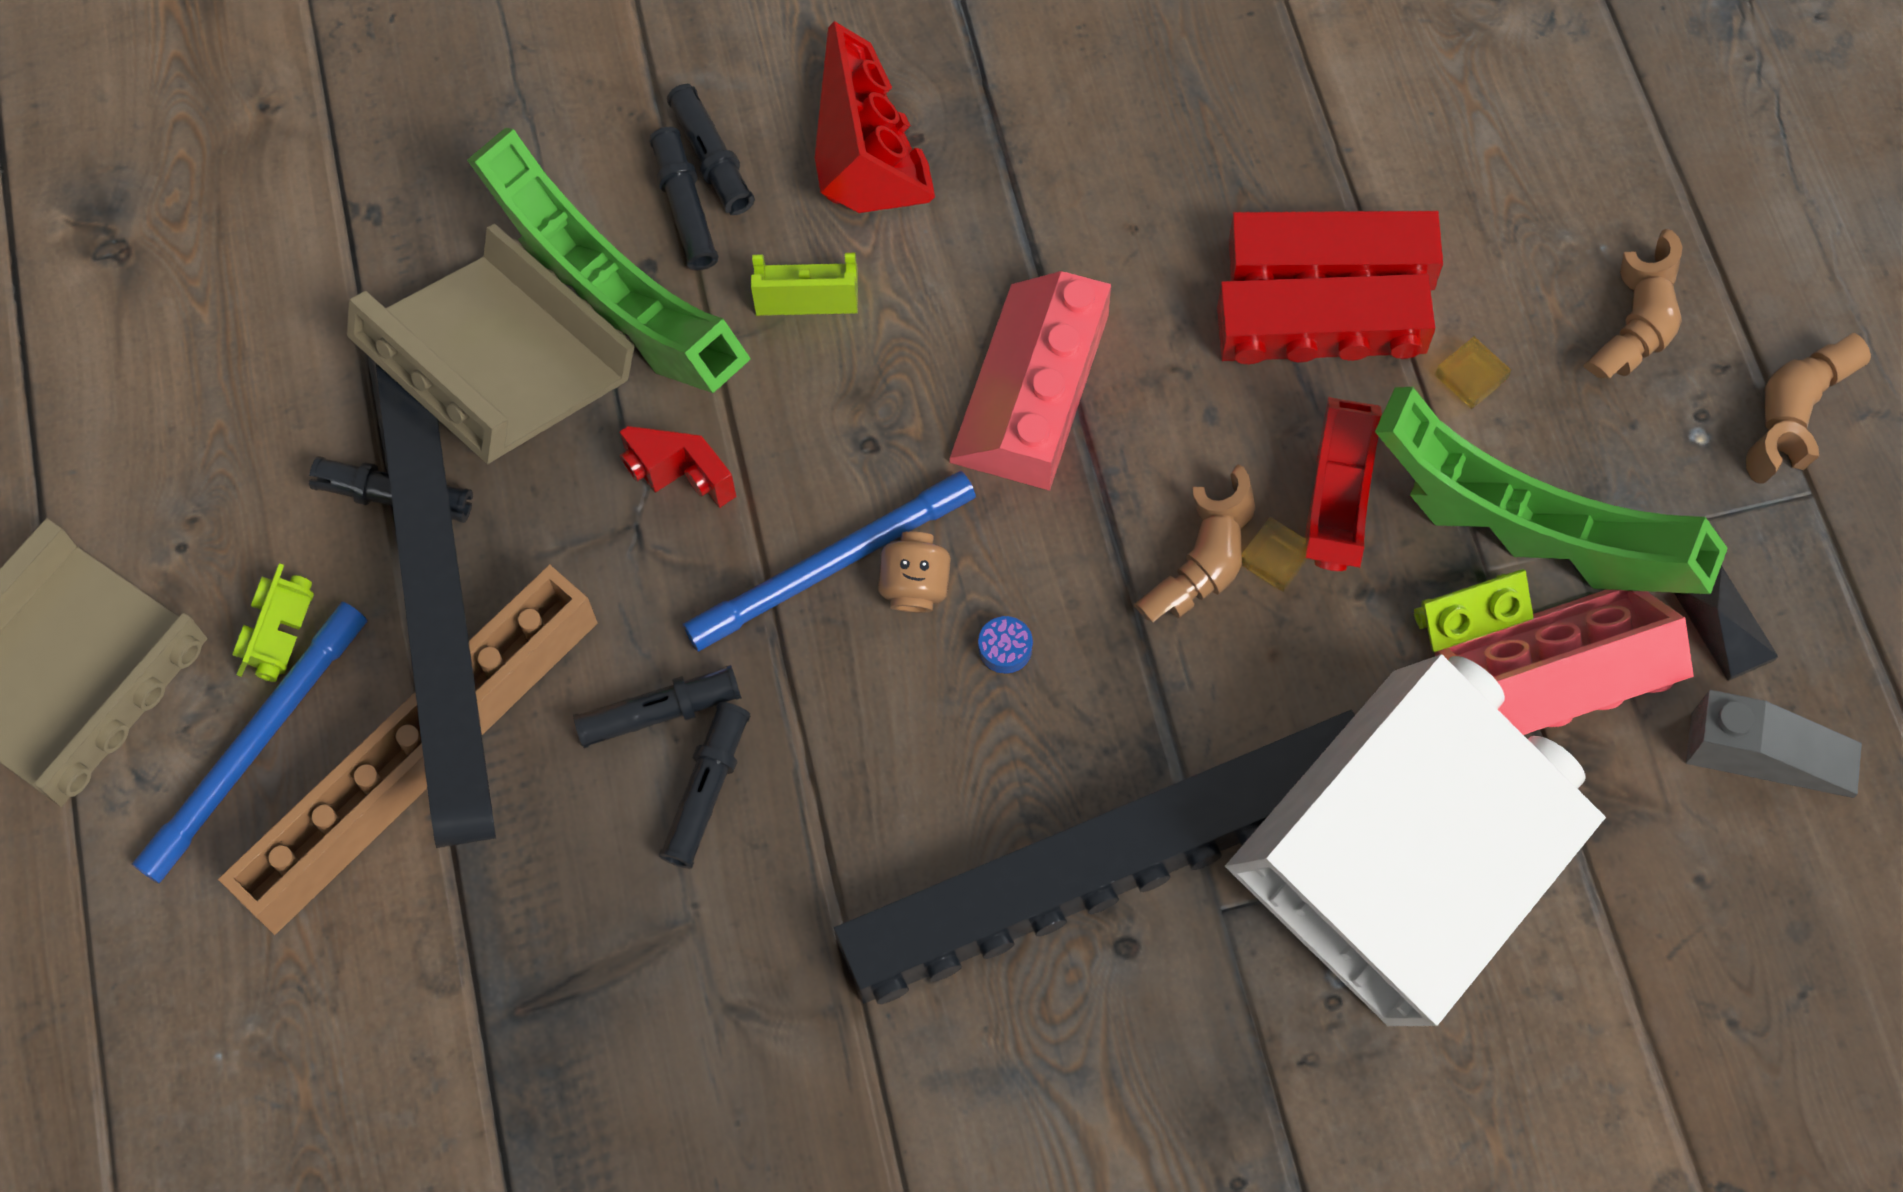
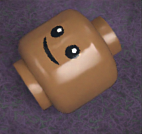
[878,532,951,613]

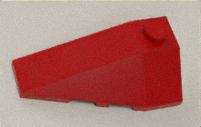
[815,21,935,213]

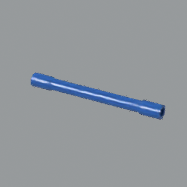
[682,470,976,652]
[132,602,368,884]

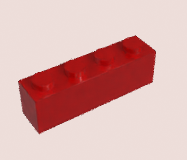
[1229,211,1443,290]
[1217,274,1436,365]

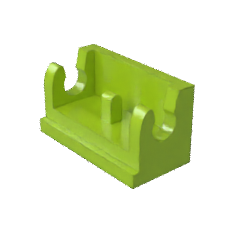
[751,252,858,316]

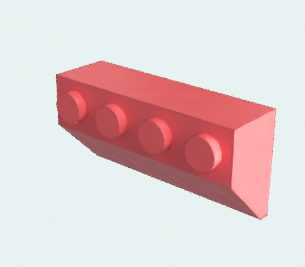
[950,271,1111,491]
[1435,590,1694,735]

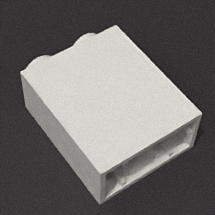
[1225,654,1606,1026]

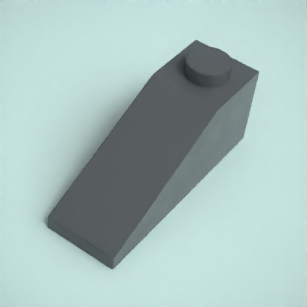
[1686,690,1862,798]

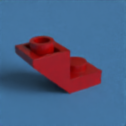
[620,426,737,508]

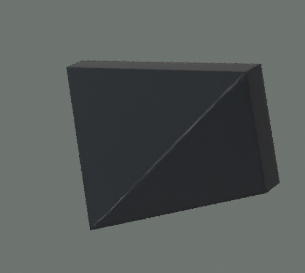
[1674,565,1778,681]

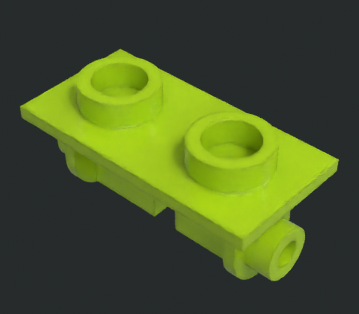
[232,563,314,682]
[1414,569,1534,652]

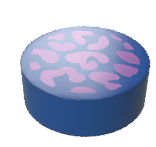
[978,616,1033,674]

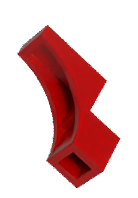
[1305,397,1382,571]

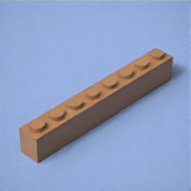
[218,564,598,935]

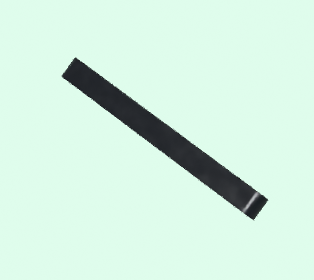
[376,363,496,848]

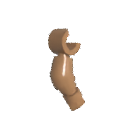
[1583,229,1683,379]
[1746,333,1871,484]
[1134,465,1255,622]

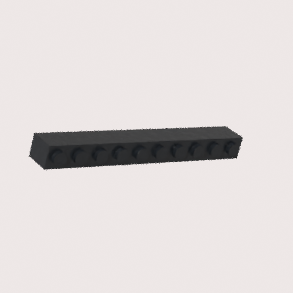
[834,709,1355,1004]

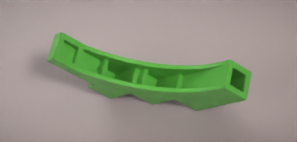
[467,128,751,393]
[1375,387,1728,594]

